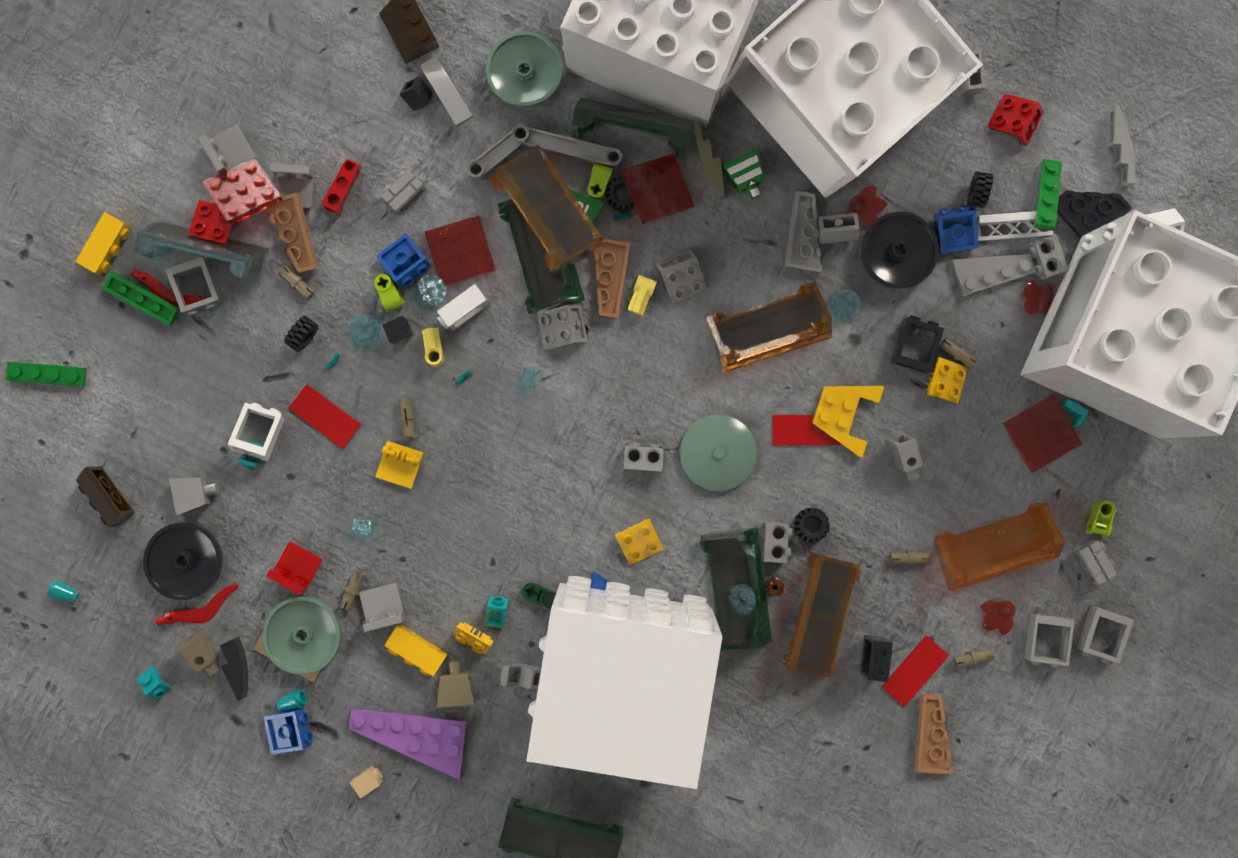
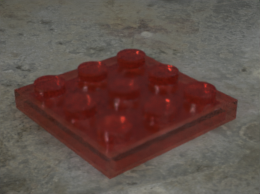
[621,154,694,225]
[202,158,282,225]
[424,215,496,287]
[1002,394,1082,473]

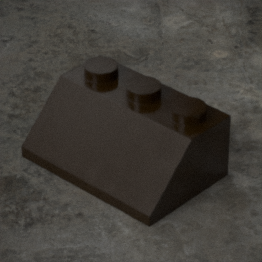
[379,0,439,64]
[76,467,135,527]

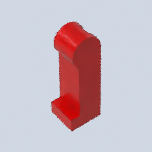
[321,159,361,216]

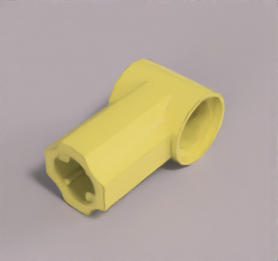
[628,275,657,316]
[422,328,445,367]

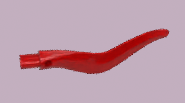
[131,269,208,307]
[155,584,238,626]

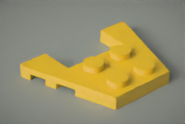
[812,386,884,458]

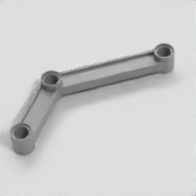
[467,124,622,181]

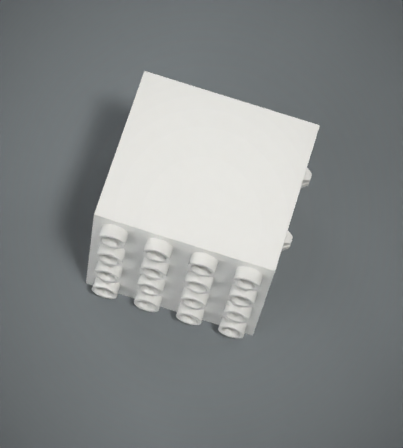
[560,0,759,128]
[725,0,983,198]
[1020,210,1238,438]
[526,576,722,789]

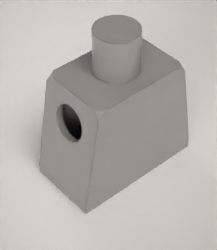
[887,433,923,480]
[169,477,219,515]

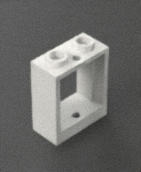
[437,284,490,331]
[228,403,285,462]

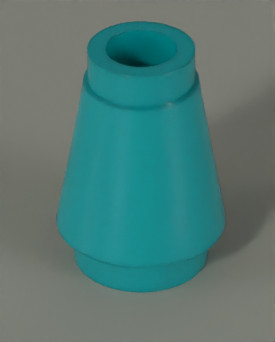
[47,581,79,603]
[276,690,307,712]

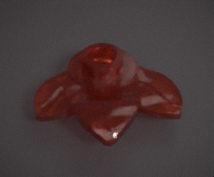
[849,186,888,224]
[1024,280,1053,315]
[980,600,1016,635]

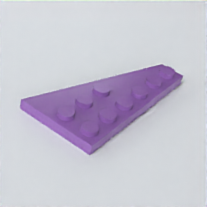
[349,709,467,780]

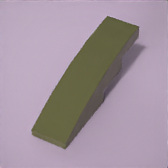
[692,121,724,199]

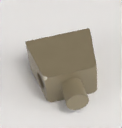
[177,629,219,676]
[437,661,476,708]

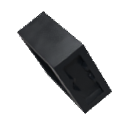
[890,315,944,374]
[860,634,893,682]

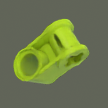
[588,163,613,201]
[374,274,405,313]
[1086,500,1116,538]

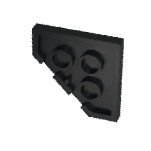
[1057,190,1132,239]

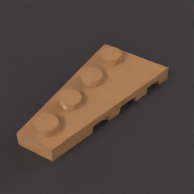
[262,193,318,273]
[593,237,631,319]
[914,694,954,774]

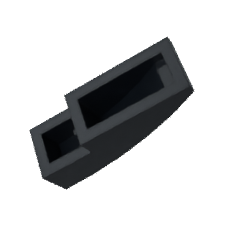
[220,636,248,701]

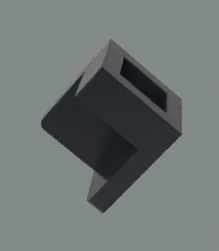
[399,76,433,111]
[382,316,413,344]

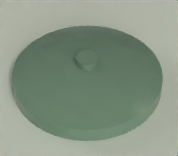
[486,31,563,108]
[680,415,757,491]
[262,596,342,674]

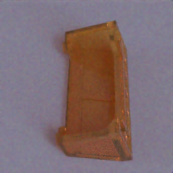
[934,502,1065,591]

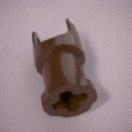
[764,577,785,596]

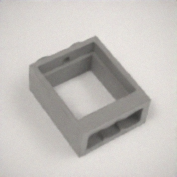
[165,257,222,317]
[1076,605,1134,665]
[1025,613,1075,669]

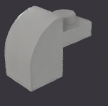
[500,663,541,689]

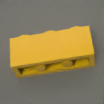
[75,212,131,276]
[384,624,448,677]

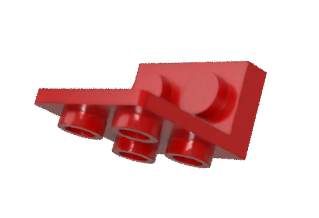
[988,94,1044,146]
[188,200,241,245]
[266,541,323,595]

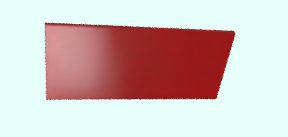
[288,384,362,449]
[772,415,841,445]
[881,635,949,707]

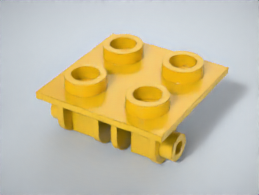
[926,357,968,404]
[375,441,424,489]
[615,518,664,566]
[453,622,493,654]

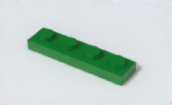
[1034,159,1062,231]
[102,272,180,326]
[6,361,87,387]

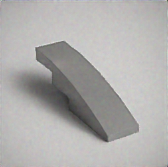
[420,56,473,127]
[1107,106,1135,187]

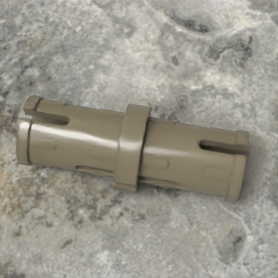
[278,265,315,300]
[939,338,978,369]
[398,398,416,437]
[889,551,930,566]
[339,570,365,611]
[953,648,995,669]

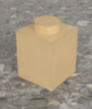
[350,765,383,799]

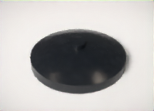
[861,212,939,289]
[143,522,223,600]

